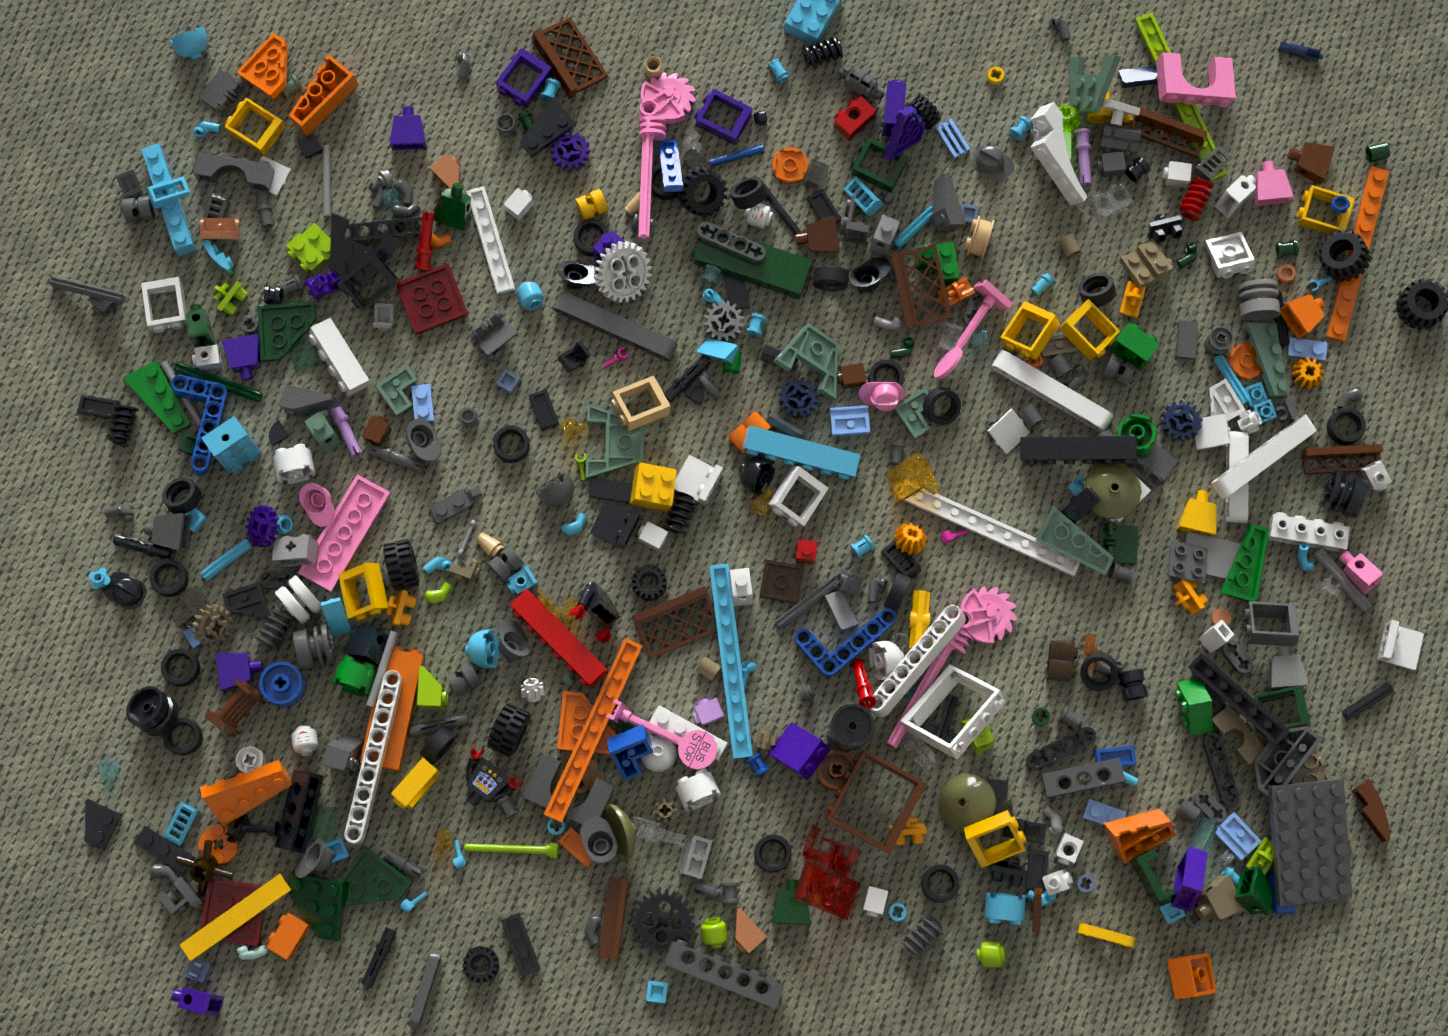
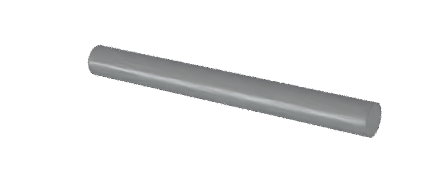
[323,145,331,218]
[160,361,202,427]
[366,631,398,708]

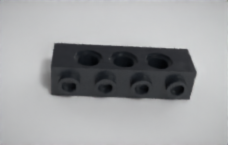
[275,770,324,854]

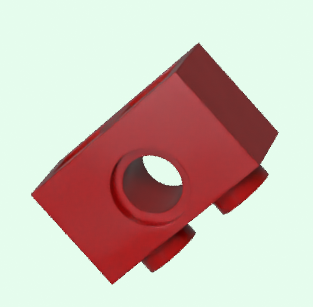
[834,96,876,141]

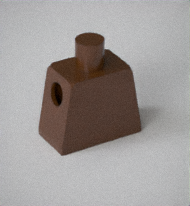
[1287,142,1335,184]
[795,216,840,252]

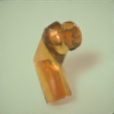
[1083,634,1101,662]

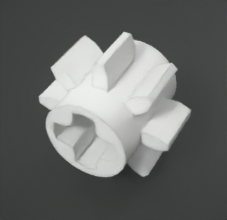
[1237,410,1262,434]
[520,678,545,702]

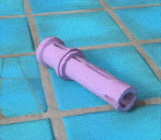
[1074,128,1092,186]
[326,400,363,457]

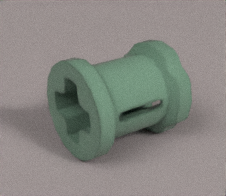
[282,75,303,99]

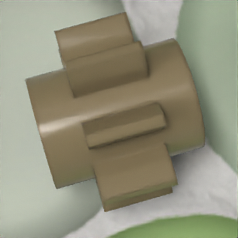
[753,728,778,751]
[653,799,677,824]

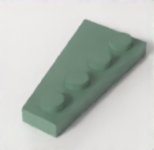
[1243,322,1290,398]
[1036,506,1114,575]

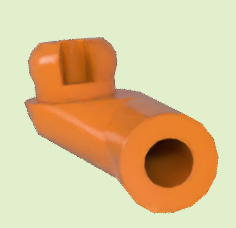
[431,232,452,248]

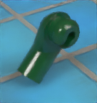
[1176,242,1198,268]
[890,337,915,359]

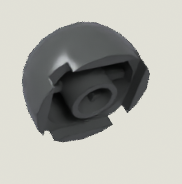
[535,472,575,508]

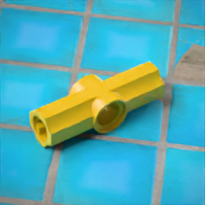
[908,590,930,649]

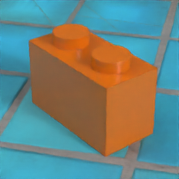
[266,913,311,960]

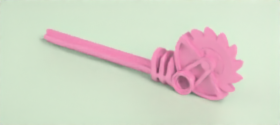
[638,72,696,239]
[886,586,1017,748]

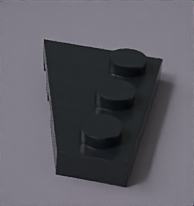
[520,96,576,159]

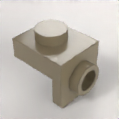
[449,560,481,582]

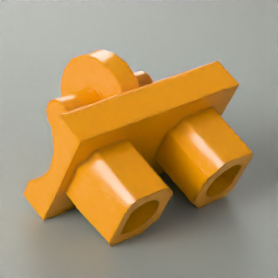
[1119,281,1146,319]
[1173,579,1208,616]
[385,590,416,626]
[889,817,927,845]

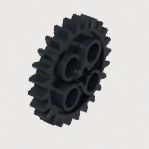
[631,889,695,954]

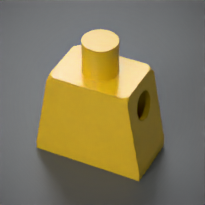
[1176,490,1217,537]

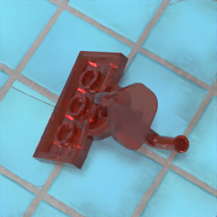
[793,824,860,921]

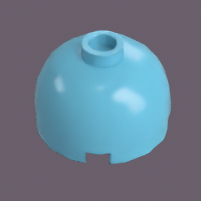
[169,27,208,60]
[465,629,500,669]

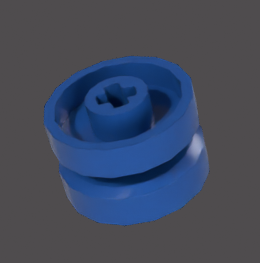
[259,662,307,708]

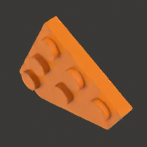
[236,33,288,99]
[557,691,617,755]

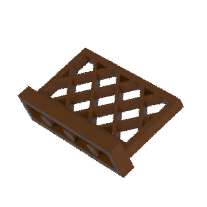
[532,17,608,99]
[891,244,952,328]
[632,586,717,658]

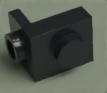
[557,341,591,373]

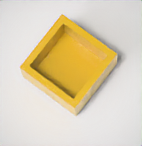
[630,463,677,512]

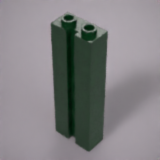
[691,228,812,300]

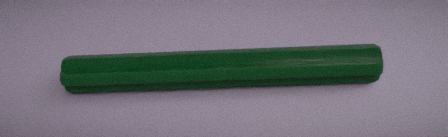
[173,362,263,403]

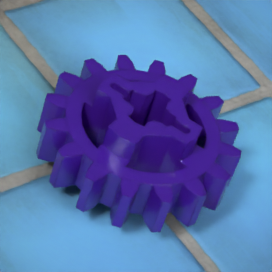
[550,131,591,172]
[245,505,280,547]

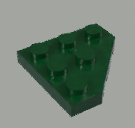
[258,301,316,362]
[340,846,413,907]
[288,872,347,941]

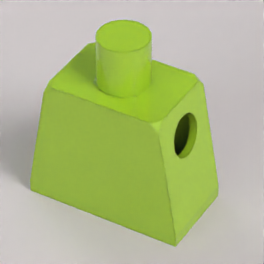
[960,716,995,756]

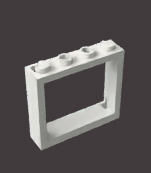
[901,664,1006,760]

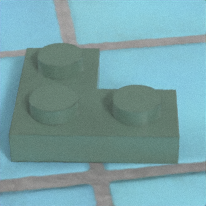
[375,365,418,417]
[894,388,936,440]

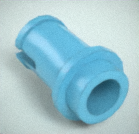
[768,59,789,83]
[1030,273,1054,297]
[1221,866,1240,889]

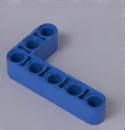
[171,375,227,476]
[794,608,897,678]

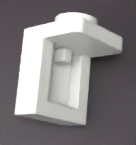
[1042,868,1073,895]

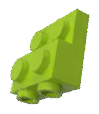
[286,223,331,275]

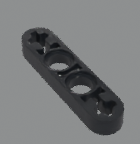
[1025,727,1096,770]
[1202,732,1240,807]

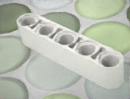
[1226,431,1249,523]

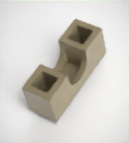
[1212,705,1266,767]

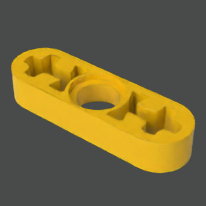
[1077,923,1136,948]

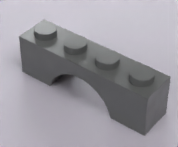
[193,152,275,191]

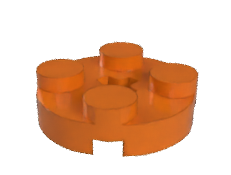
[198,824,239,865]

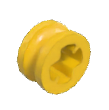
[987,66,1004,85]

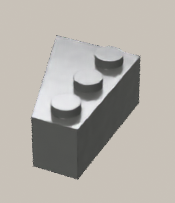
[321,733,365,777]

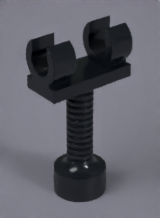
[225,815,281,843]

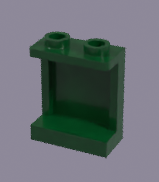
[1130,849,1177,905]

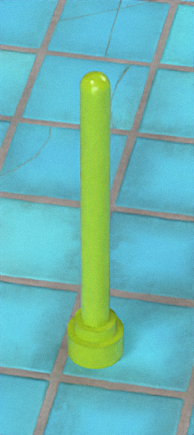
[464,842,559,859]

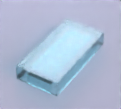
[1185,817,1220,852]

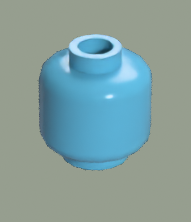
[516,282,544,310]

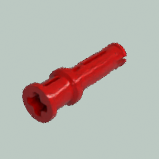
[415,211,434,270]
[852,658,876,709]

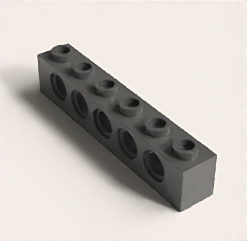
[663,939,784,1009]

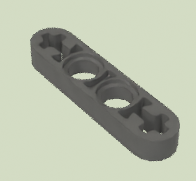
[697,222,766,263]
[408,950,442,1029]

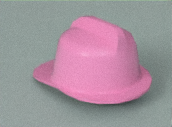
[859,382,905,412]
[299,483,335,527]

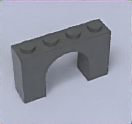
[523,754,616,828]

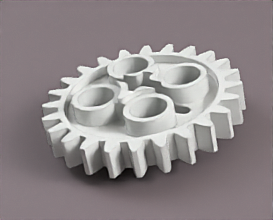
[594,241,652,303]

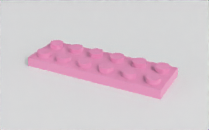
[298,474,391,592]

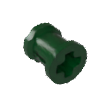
[1275,239,1299,259]

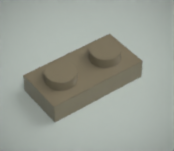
[1041,335,1080,358]

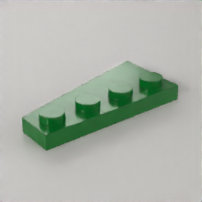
[123,360,192,434]
[1220,524,1269,602]

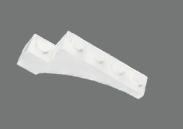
[1030,102,1087,206]

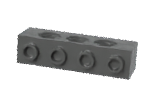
[1042,758,1125,801]

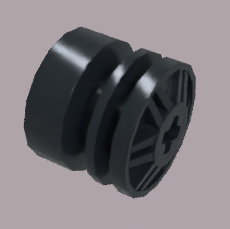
[1322,470,1369,518]

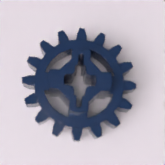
[778,377,819,419]
[1160,400,1203,442]

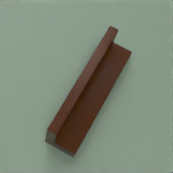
[1130,106,1207,158]
[1302,444,1383,474]
[599,877,629,960]

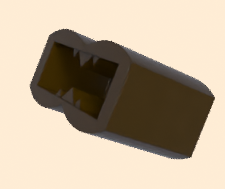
[1046,639,1078,682]

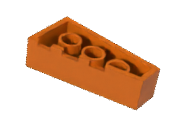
[289,54,359,136]
[200,760,292,827]

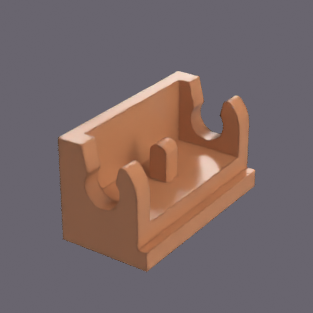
[200,218,239,239]

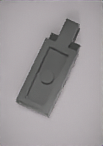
[429,486,482,524]

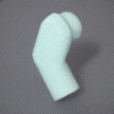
[237,945,268,960]

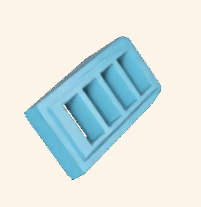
[843,176,883,217]
[147,177,190,209]
[163,801,201,846]

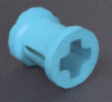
[540,78,561,102]
[1009,116,1034,141]
[746,313,767,337]
[850,535,875,559]

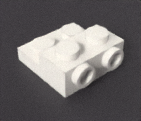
[1205,232,1255,279]

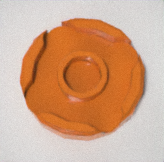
[772,147,809,184]
[1228,343,1263,380]

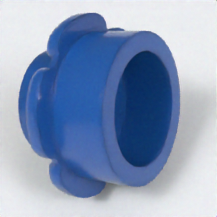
[1331,196,1350,214]

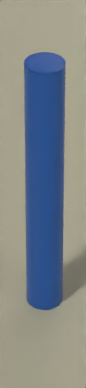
[709,145,764,167]

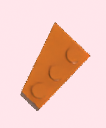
[1104,809,1176,864]

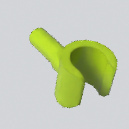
[575,453,587,481]

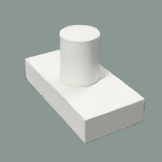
[1101,99,1140,126]

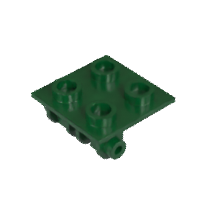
[1099,522,1138,564]

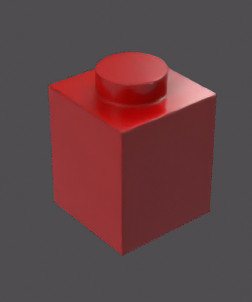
[796,539,818,564]

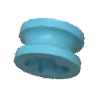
[547,819,565,835]
[888,903,907,921]

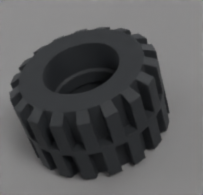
[676,167,727,217]
[1318,230,1371,282]
[1396,278,1448,330]
[383,539,420,591]
[487,703,530,757]

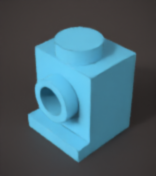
[507,566,538,596]

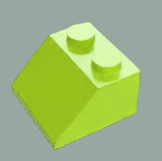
[417,666,449,711]

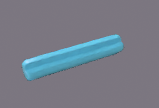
[893,206,933,249]
[1214,354,1250,405]
[201,539,252,581]

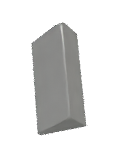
[824,590,858,632]

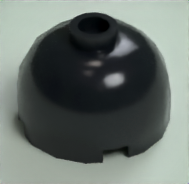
[739,456,775,496]

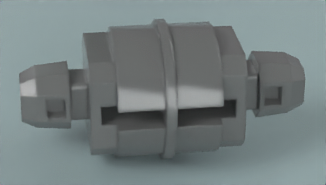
[838,66,885,101]

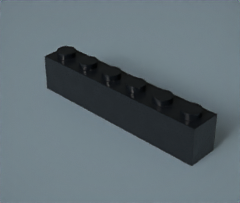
[1020,436,1138,465]
[1188,653,1293,748]

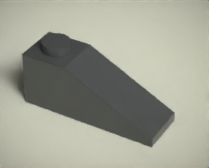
[933,173,966,232]
[278,384,342,416]

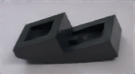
[1003,819,1047,844]

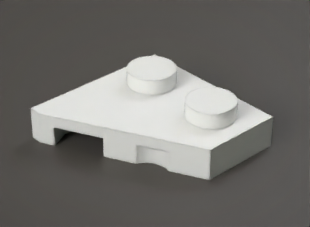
[1209,379,1246,421]

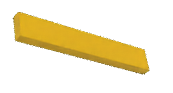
[180,874,292,961]

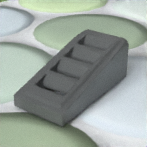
[1194,145,1233,182]
[203,193,231,218]

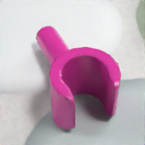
[604,347,629,368]
[940,529,968,543]

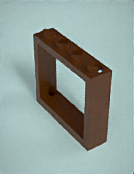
[824,749,927,854]

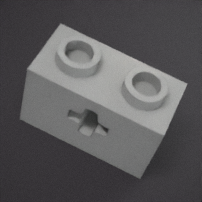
[272,534,318,567]

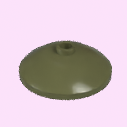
[1083,462,1141,519]
[939,774,996,833]
[604,804,637,863]

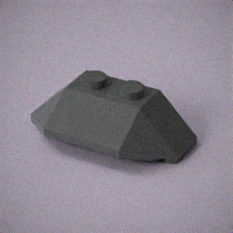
[1254,726,1323,797]

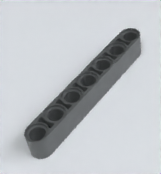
[552,291,678,362]

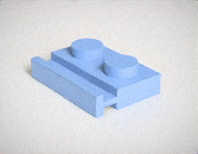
[830,405,870,436]
[1213,812,1262,861]

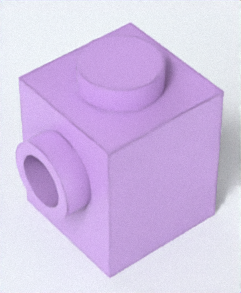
[693,698,724,727]

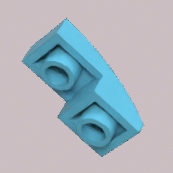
[202,239,234,275]
[1244,382,1277,423]
[321,597,352,637]

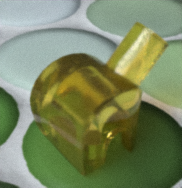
[558,418,588,437]
[749,490,773,518]
[433,828,454,858]

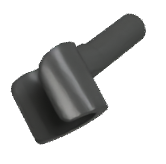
[867,192,894,205]

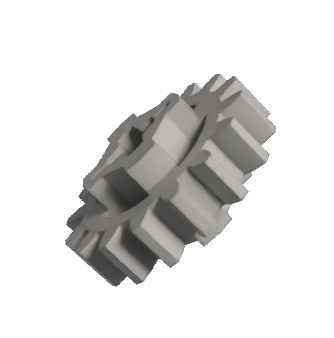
[704,301,744,342]

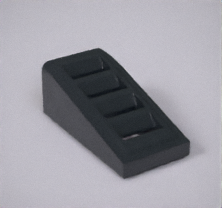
[881,542,921,579]

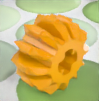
[1291,357,1325,390]
[893,523,927,555]

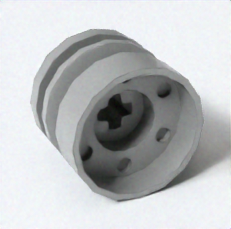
[1238,279,1281,321]

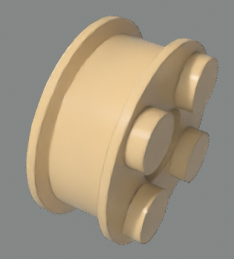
[964,215,995,260]

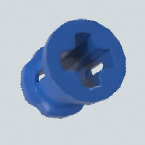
[745,752,770,778]

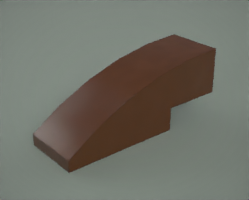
[1352,779,1390,842]

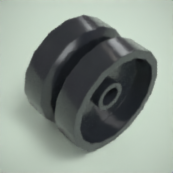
[126,686,178,737]
[830,704,875,750]

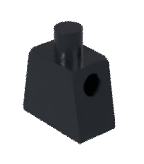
[343,617,388,665]

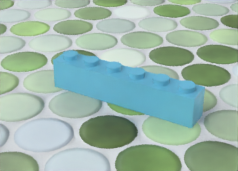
[141,143,197,256]
[742,426,860,480]

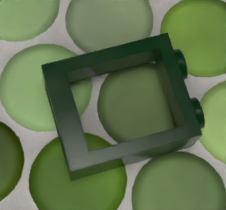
[850,137,909,193]
[1254,685,1312,737]

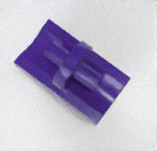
[304,271,340,299]

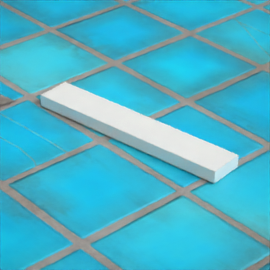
[466,186,515,295]

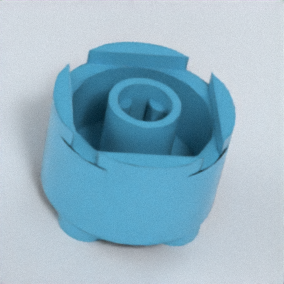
[985,892,1026,925]

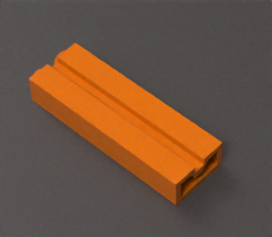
[360,646,425,772]

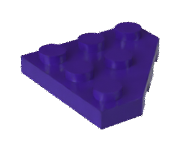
[884,106,926,161]

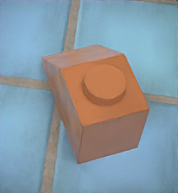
[430,153,461,189]
[735,907,766,954]

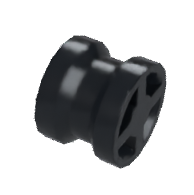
[264,285,283,304]

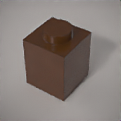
[837,363,866,389]
[362,416,391,447]

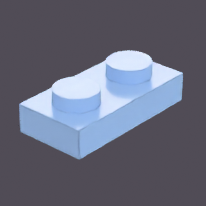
[1287,337,1327,362]
[411,384,435,422]
[1082,799,1126,825]

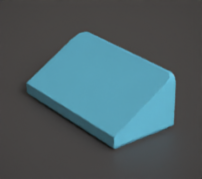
[697,338,739,363]

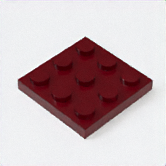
[396,263,469,335]
[200,879,265,946]

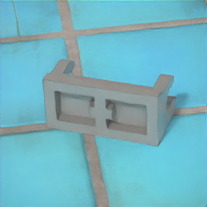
[679,835,712,879]

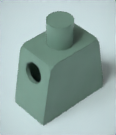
[305,411,342,453]

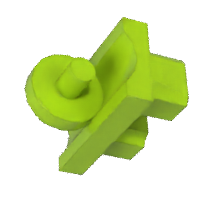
[214,281,248,316]
[1245,837,1274,875]

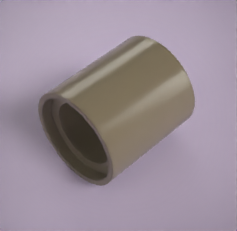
[1058,234,1081,259]
[696,656,721,681]

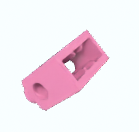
[1254,161,1293,206]
[1339,551,1383,595]

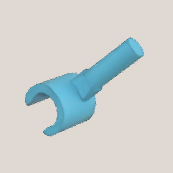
[1307,276,1332,293]
[741,661,756,689]
[452,840,466,869]
[400,892,427,912]

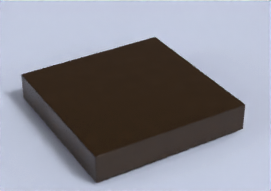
[759,560,803,604]

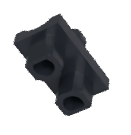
[1147,214,1183,243]
[990,856,1027,886]

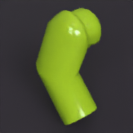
[425,582,453,603]

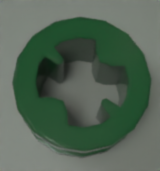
[1032,707,1050,726]

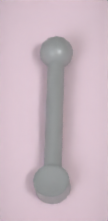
[457,520,477,557]

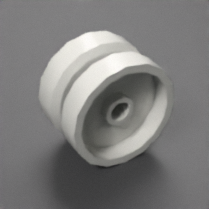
[275,575,322,625]

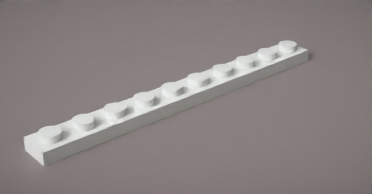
[898,480,1080,577]

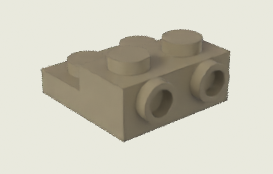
[1119,241,1174,289]

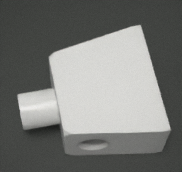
[1215,175,1257,218]
[729,568,753,607]

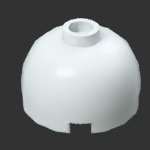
[868,641,904,680]
[640,734,678,772]

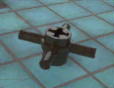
[176,840,234,896]

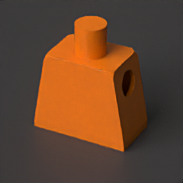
[1280,294,1325,339]

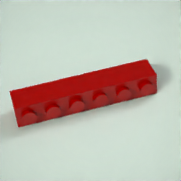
[510,589,609,689]

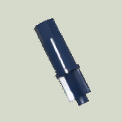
[1278,41,1324,62]

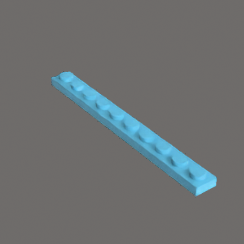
[709,563,753,759]

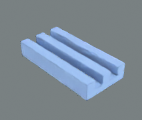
[935,119,970,159]

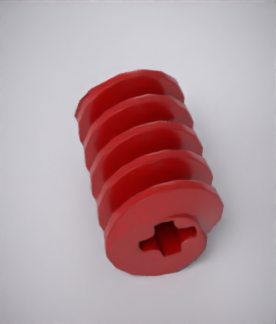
[1179,178,1213,221]

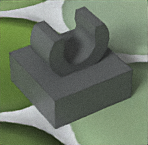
[1275,399,1299,423]

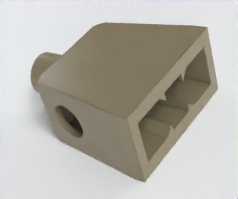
[1195,875,1246,920]

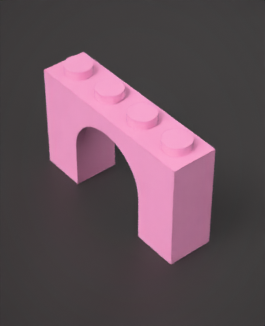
[1156,52,1236,108]

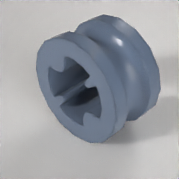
[1076,875,1095,893]

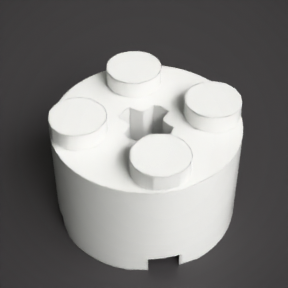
[273,444,315,484]
[675,768,721,811]

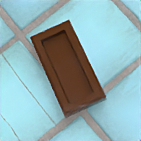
[1032,888,1042,933]

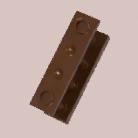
[204,679,266,738]

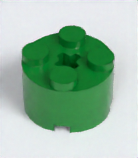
[1118,414,1157,457]
[332,657,377,697]

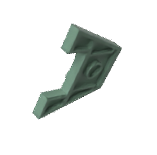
[1069,55,1121,113]
[773,324,838,401]
[586,404,644,479]

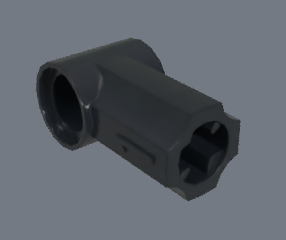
[760,344,798,371]

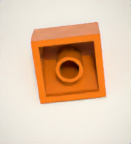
[1167,953,1217,1000]

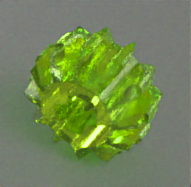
[1057,102,1081,133]

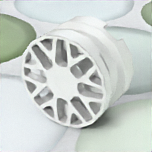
[235,746,266,773]

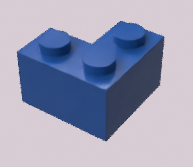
[607,724,653,781]

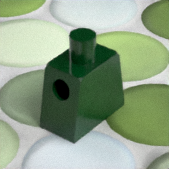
[433,183,471,231]
[185,304,216,348]
[1235,866,1274,915]
[772,879,810,925]

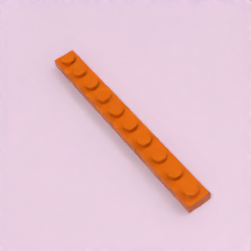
[1325,166,1389,343]
[544,638,642,824]

